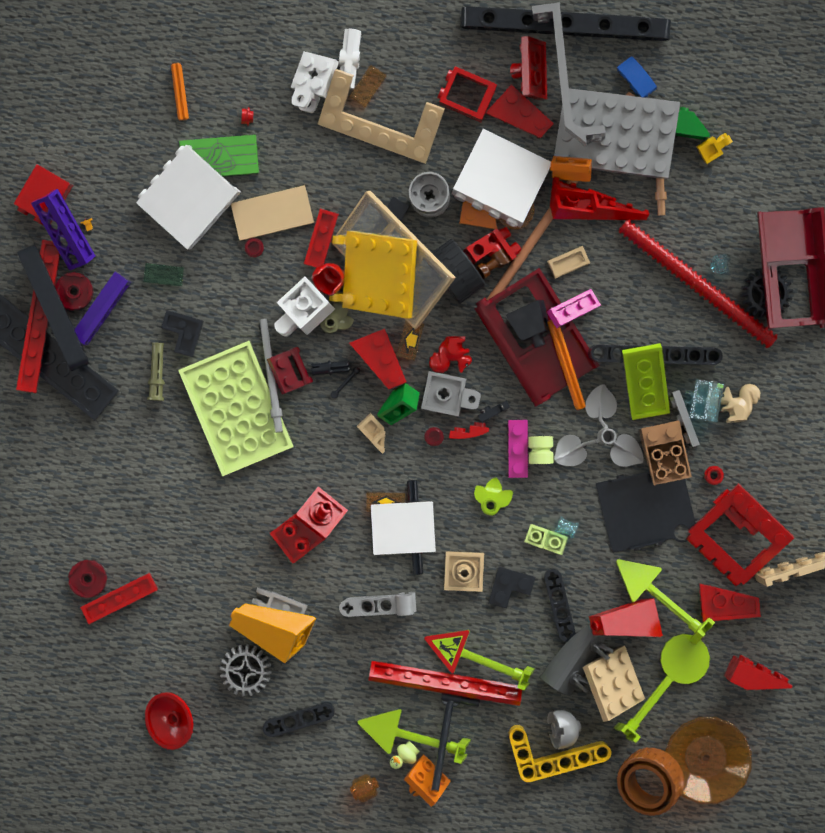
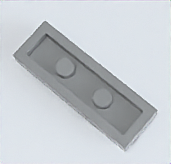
[669,390,700,447]

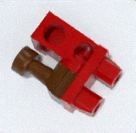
[463,227,522,279]

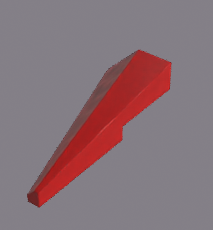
[550,176,650,220]

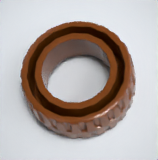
[617,748,685,816]

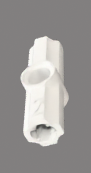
[339,29,361,89]

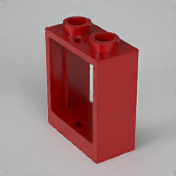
[437,66,497,122]

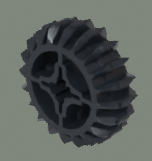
[740,269,793,319]

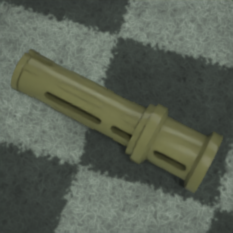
[147,343,165,401]

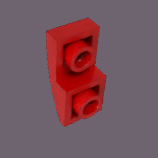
[449,422,489,439]

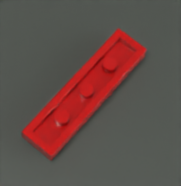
[80,573,158,624]

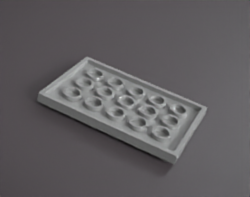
[554,88,680,179]

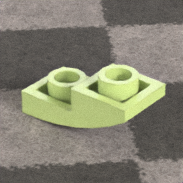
[524,524,569,555]

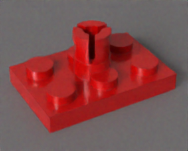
[510,36,547,100]

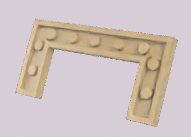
[318,69,445,164]

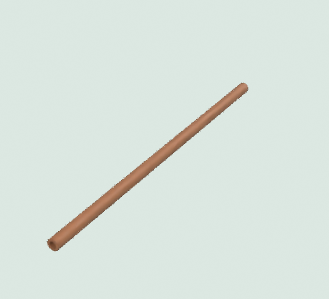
[477,92,636,315]

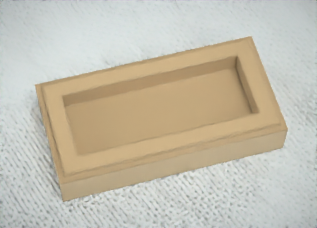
[547,246,590,279]

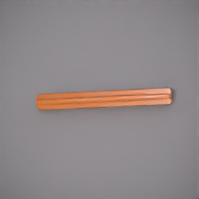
[547,320,586,410]

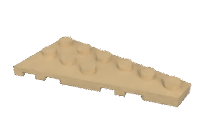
[755,552,825,587]

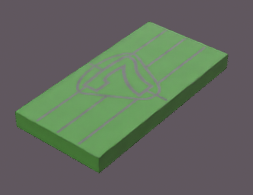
[179,135,259,177]

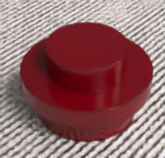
[245,238,264,257]
[425,427,444,446]

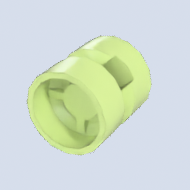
[528,436,554,464]

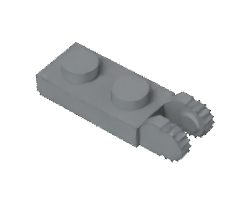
[252,587,308,614]

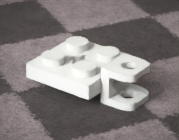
[291,52,339,113]

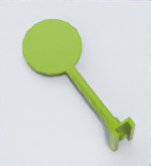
[614,634,710,743]

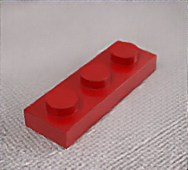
[304,209,339,268]

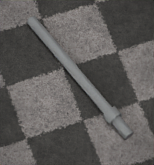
[259,319,283,433]

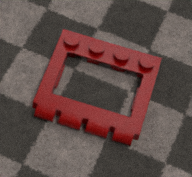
[686,483,794,586]

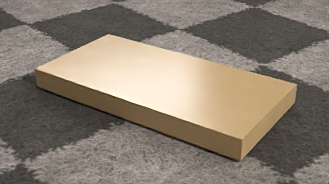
[231,185,314,241]

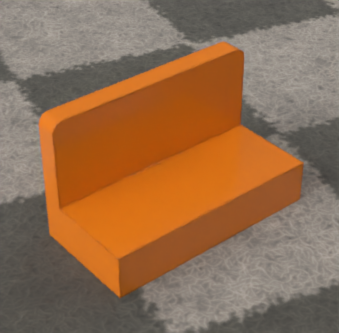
[550,156,592,182]

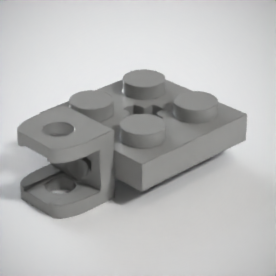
[421,371,481,416]

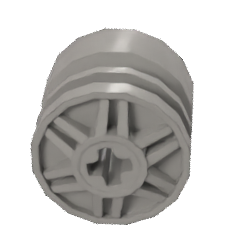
[409,172,450,218]

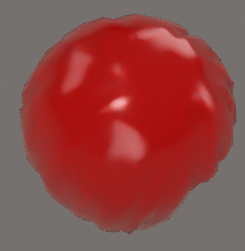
[311,263,344,296]

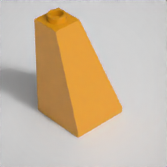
[229,603,316,663]

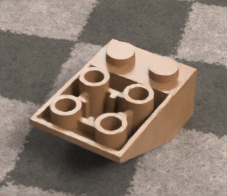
[639,421,692,485]

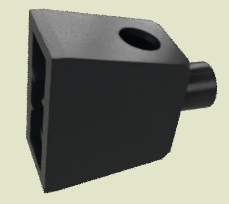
[506,300,550,349]

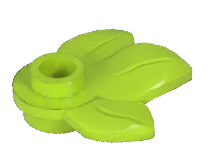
[474,477,513,515]

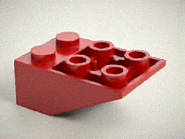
[724,654,793,690]

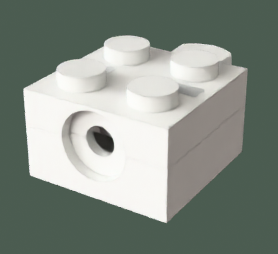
[275,277,335,337]

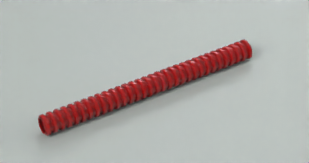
[618,219,778,348]

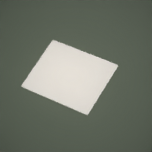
[371,502,436,555]

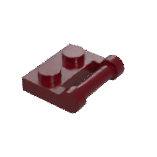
[267,347,313,395]

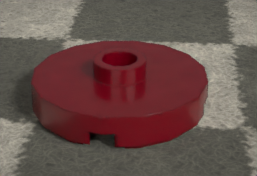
[55,272,94,311]
[68,560,107,598]

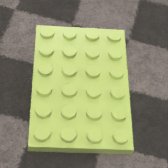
[178,341,294,476]

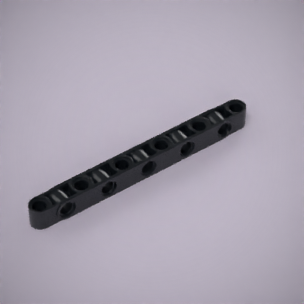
[460,7,671,41]

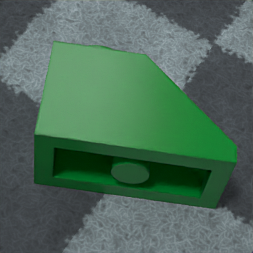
[675,107,710,140]
[377,383,420,425]

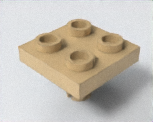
[444,551,484,592]

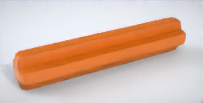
[171,63,189,121]

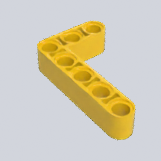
[509,725,611,782]

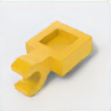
[696,133,733,164]

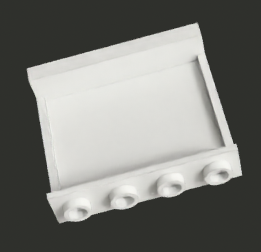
[452,129,551,228]
[136,145,241,250]

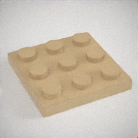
[583,645,645,722]

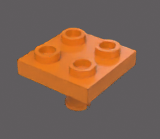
[404,754,451,807]

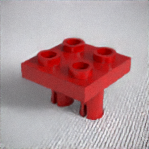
[270,514,324,564]

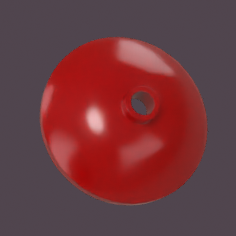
[145,692,193,750]

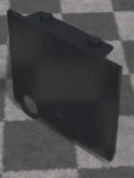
[596,471,696,553]

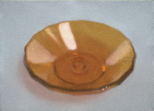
[665,717,752,804]

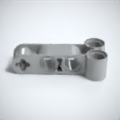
[339,592,417,617]

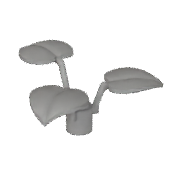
[554,384,644,467]

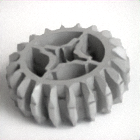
[220,644,272,696]

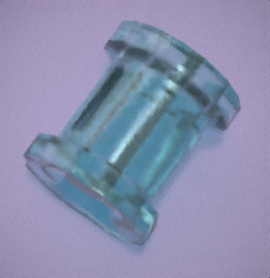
[555,516,579,538]

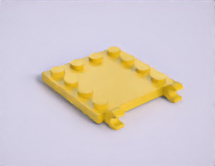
[329,231,417,319]

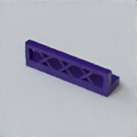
[31,189,95,271]
[74,272,131,345]

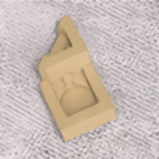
[357,413,385,454]

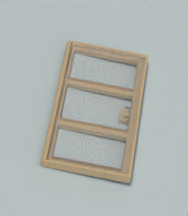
[331,191,456,329]

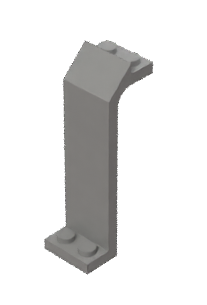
[532,2,606,147]

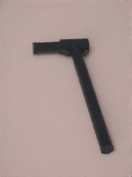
[431,693,480,792]

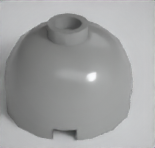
[547,710,581,749]

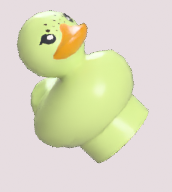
[390,741,420,769]

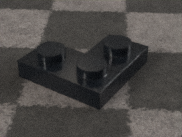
[161,310,204,357]
[488,566,536,609]

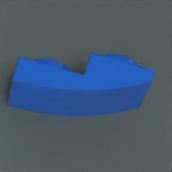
[617,56,657,98]

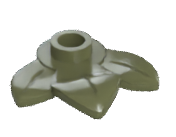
[320,300,354,334]

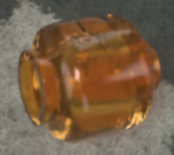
[350,774,379,803]

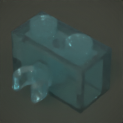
[684,379,724,422]

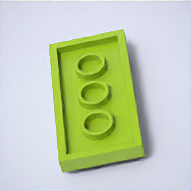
[622,343,670,420]

